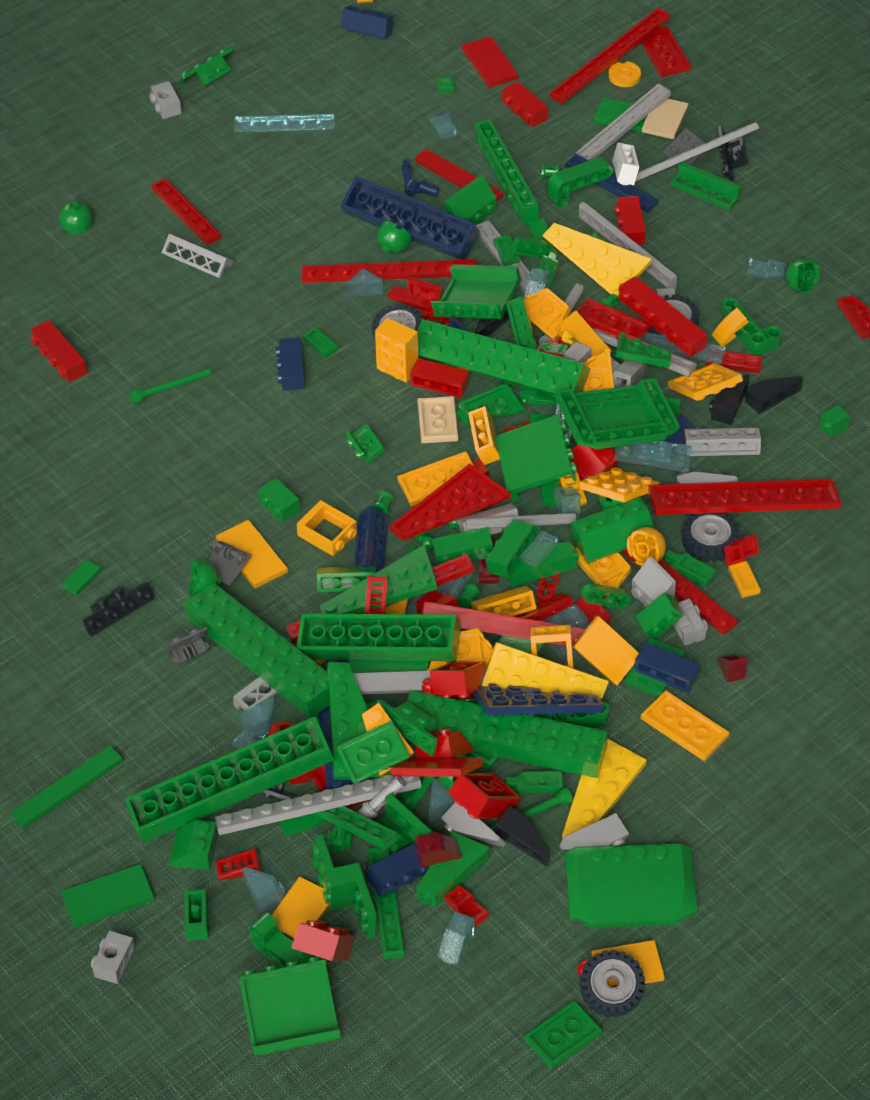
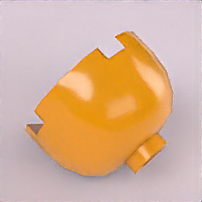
[627,527,666,566]

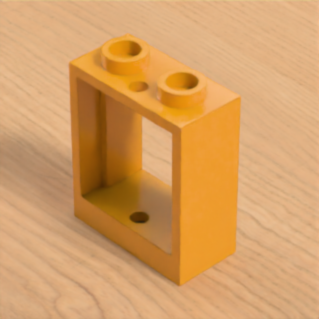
[297,500,357,556]
[530,625,574,668]

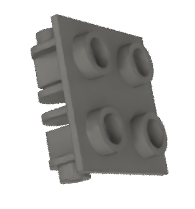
[663,128,708,165]
[208,541,251,586]
[167,628,209,665]

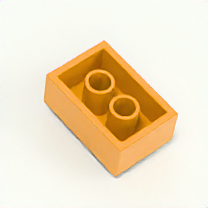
[375,317,418,383]

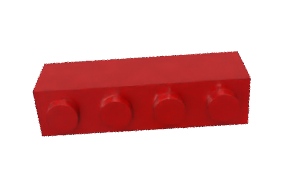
[30,320,87,383]

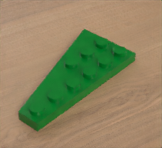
[320,545,438,614]
[327,662,391,780]

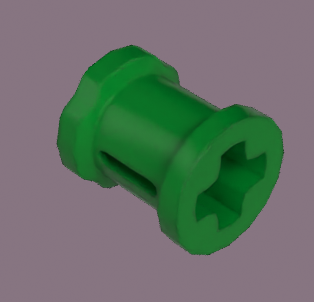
[541,164,559,179]
[373,491,394,514]
[457,584,480,609]

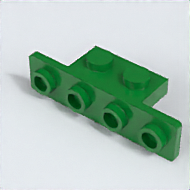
[179,47,234,87]
[376,699,437,756]

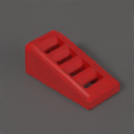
[364,576,388,614]
[216,848,263,881]

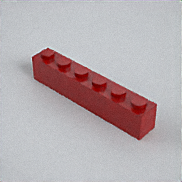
[618,276,708,358]

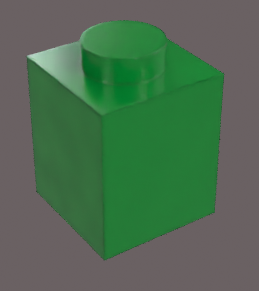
[820,405,850,437]

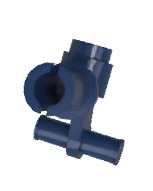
[402,159,440,197]

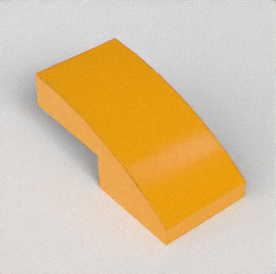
[712,308,749,348]

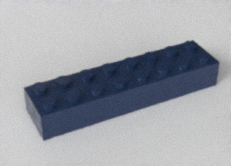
[340,177,480,260]

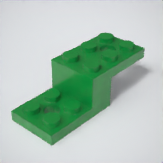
[311,834,376,940]

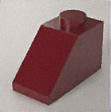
[415,832,461,868]

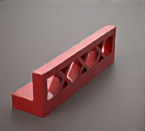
[513,593,577,624]

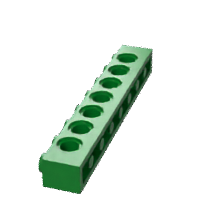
[475,119,539,225]

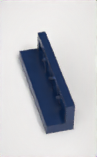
[354,505,389,573]

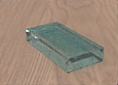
[520,530,559,568]

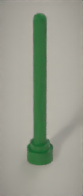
[129,369,213,405]
[489,787,573,833]

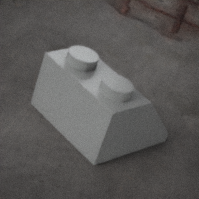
[631,557,676,608]

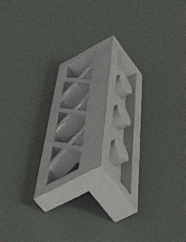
[162,234,234,278]
[684,427,761,456]
[233,677,278,714]

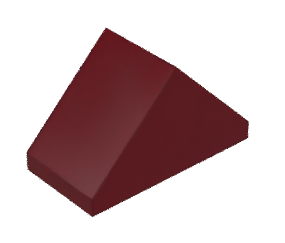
[717,653,747,683]

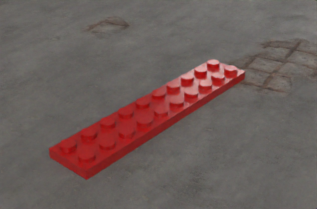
[648,479,842,515]

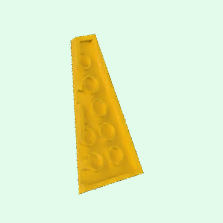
[542,223,653,299]
[480,642,609,700]
[562,739,647,840]

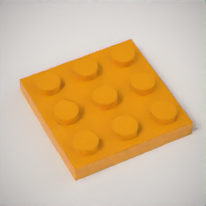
[668,363,743,401]
[579,468,659,502]

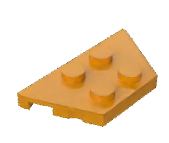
[525,288,571,340]
[582,348,614,392]
[572,545,631,597]
[426,628,493,671]

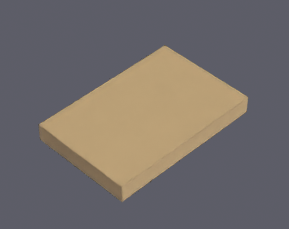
[642,99,689,139]
[418,396,458,443]

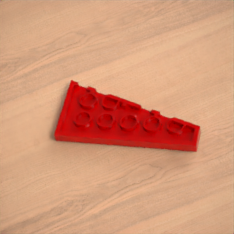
[390,463,510,541]

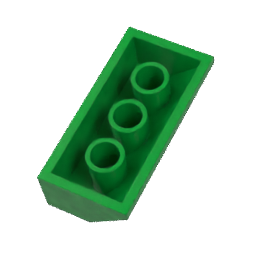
[571,497,654,564]

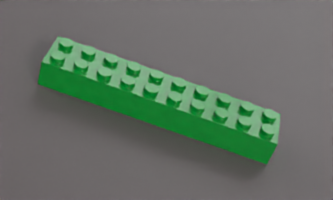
[417,319,590,397]
[183,582,329,718]
[407,690,608,778]
[124,716,334,843]

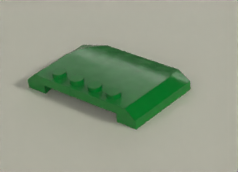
[554,378,680,449]
[565,844,697,928]

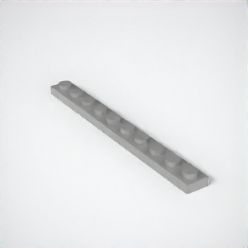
[215,775,421,835]

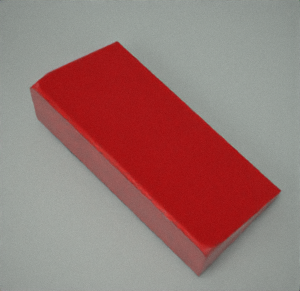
[574,597,611,626]

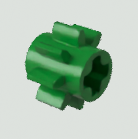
[326,826,352,852]

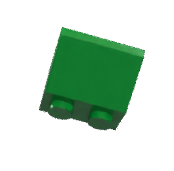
[168,820,218,871]

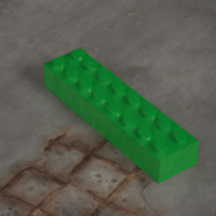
[297,614,461,662]

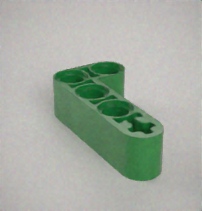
[547,157,613,208]
[721,298,782,356]
[527,701,610,728]
[249,912,328,972]

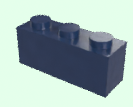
[341,5,393,39]
[276,337,304,391]
[634,642,700,693]
[366,843,430,897]

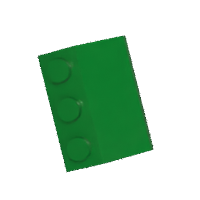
[445,175,496,225]

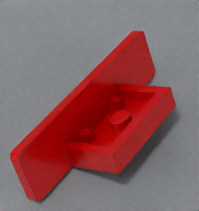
[387,277,443,313]

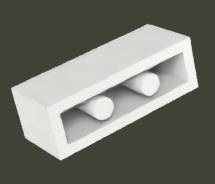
[612,143,639,185]

